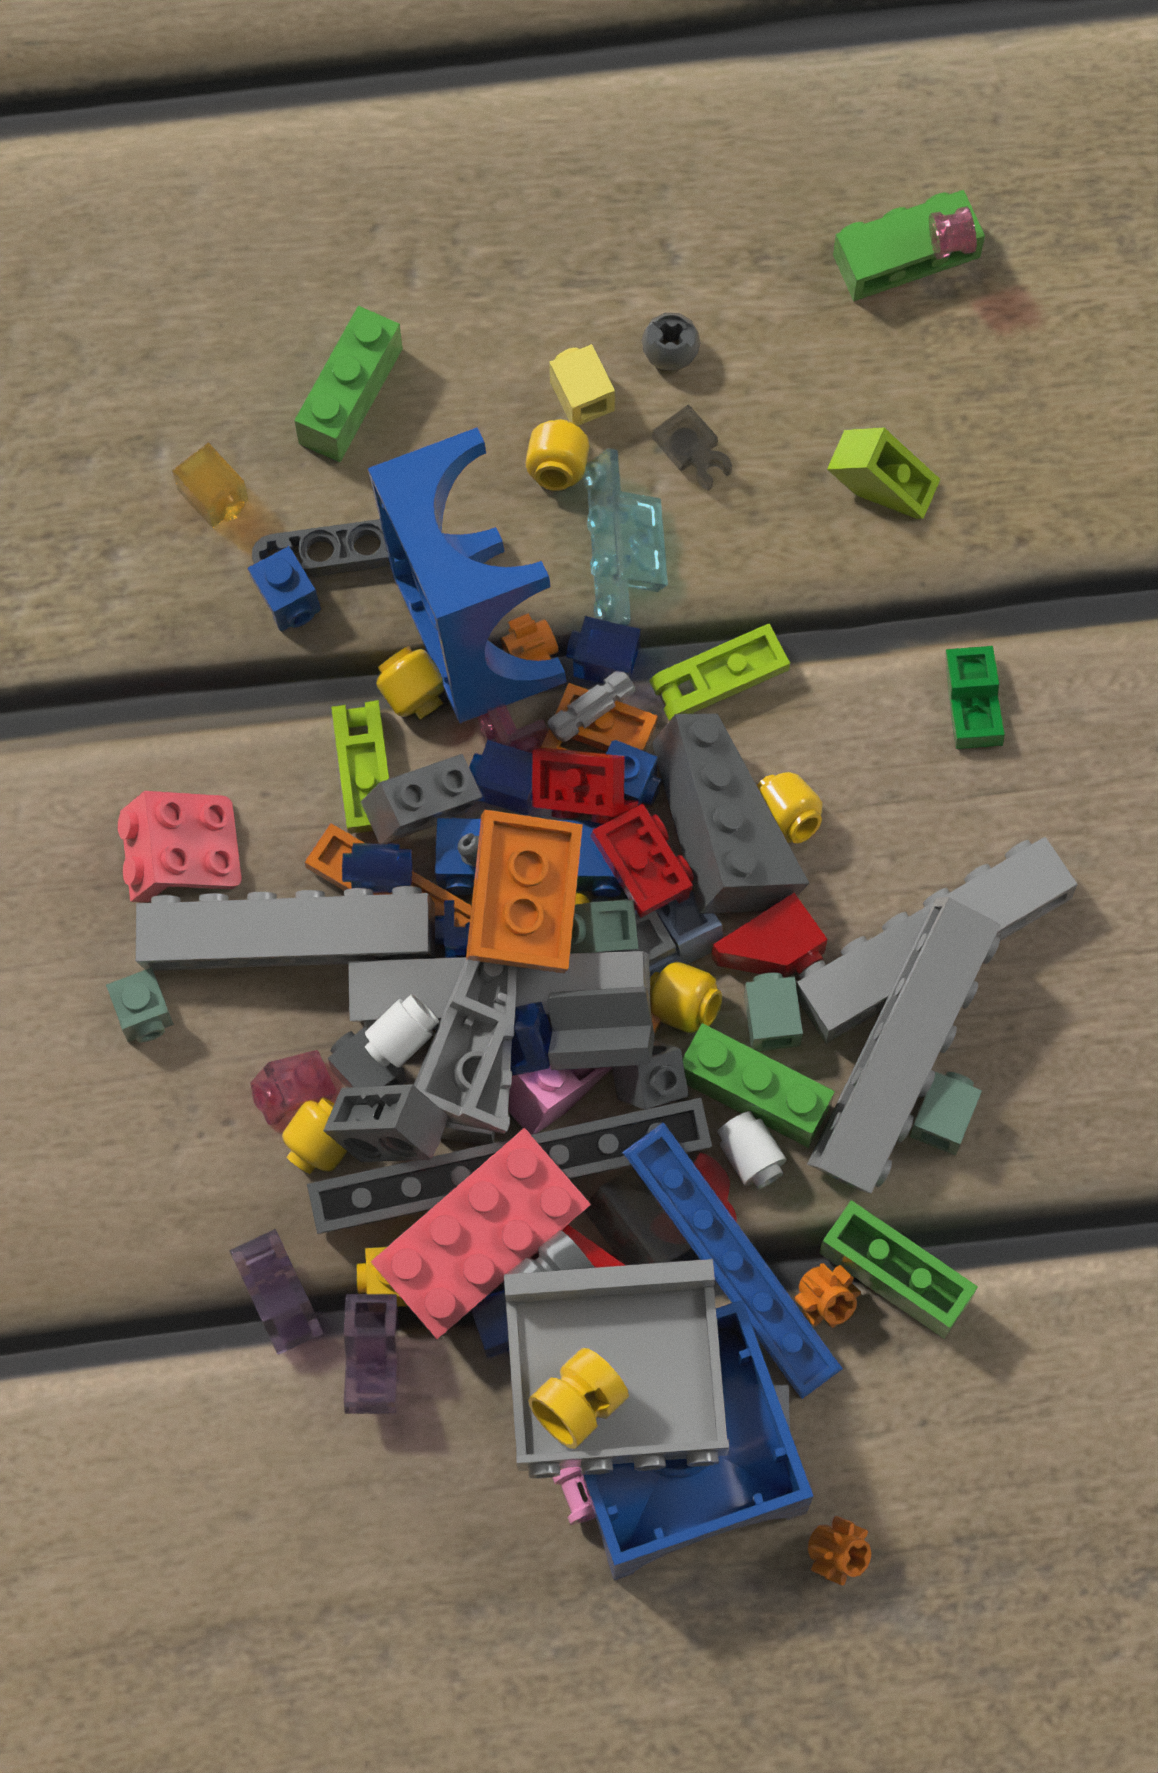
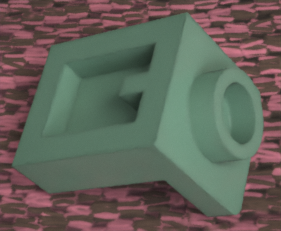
[570,900,638,954]
[106,967,174,1043]

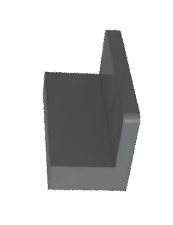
[547,986,655,1070]

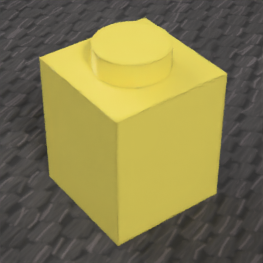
[549,344,615,426]

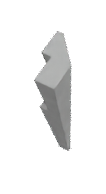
[414,960,517,1134]

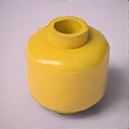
[525,419,590,491]
[376,646,445,720]
[757,772,822,844]
[650,962,722,1033]
[282,1097,347,1174]

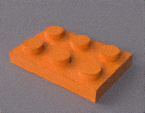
[466,810,583,974]

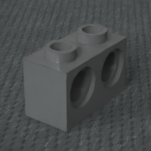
[361,754,482,845]
[323,1084,449,1162]

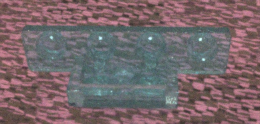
[584,448,668,638]

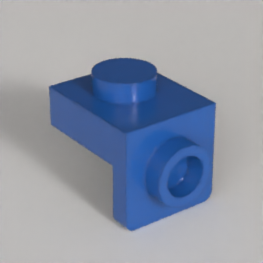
[248,546,321,631]
[606,740,662,806]

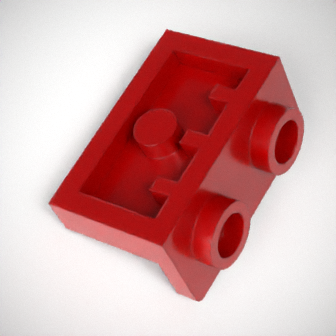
[532,747,638,823]
[591,804,694,918]

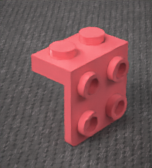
[118,791,242,903]

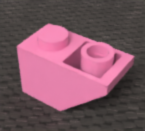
[508,1050,612,1135]

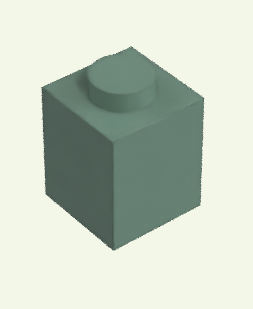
[744,973,803,1051]
[910,1072,982,1156]

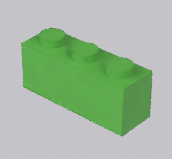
[833,190,985,302]
[294,306,403,462]
[682,1023,835,1148]
[819,1200,978,1339]

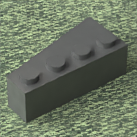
[652,713,809,914]

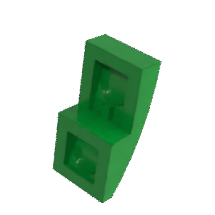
[945,646,1005,749]

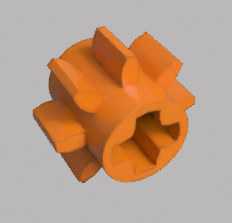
[500,613,559,661]
[794,1263,861,1328]
[808,1516,871,1586]

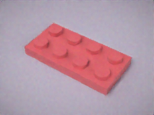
[370,1128,591,1339]

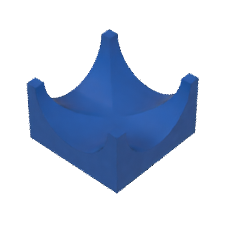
[368,427,567,723]
[579,1300,814,1581]

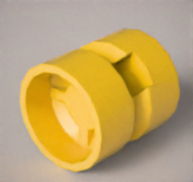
[528,1348,629,1449]

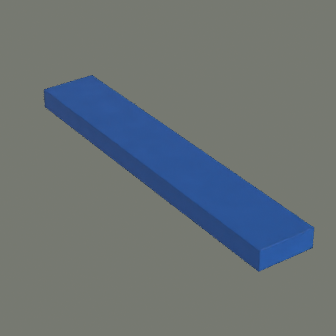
[622,1122,843,1399]

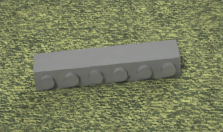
[796,837,1078,1044]
[135,886,435,971]
[807,897,1001,1194]
[348,951,651,1030]

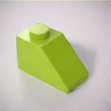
[827,427,941,519]

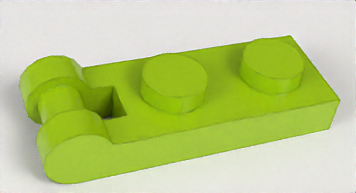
[649,623,790,721]
[331,700,389,834]

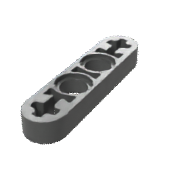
[252,519,391,578]

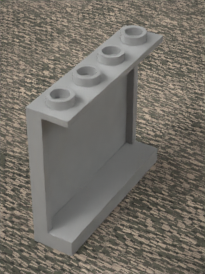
[504,1259,729,1479]

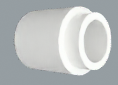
[365,994,439,1068]
[717,1111,787,1189]

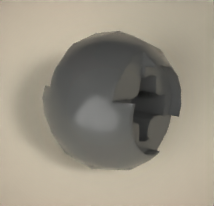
[641,312,701,371]

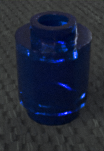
[342,843,413,893]

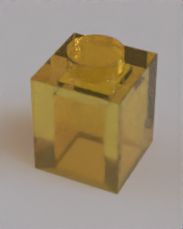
[172,442,249,528]

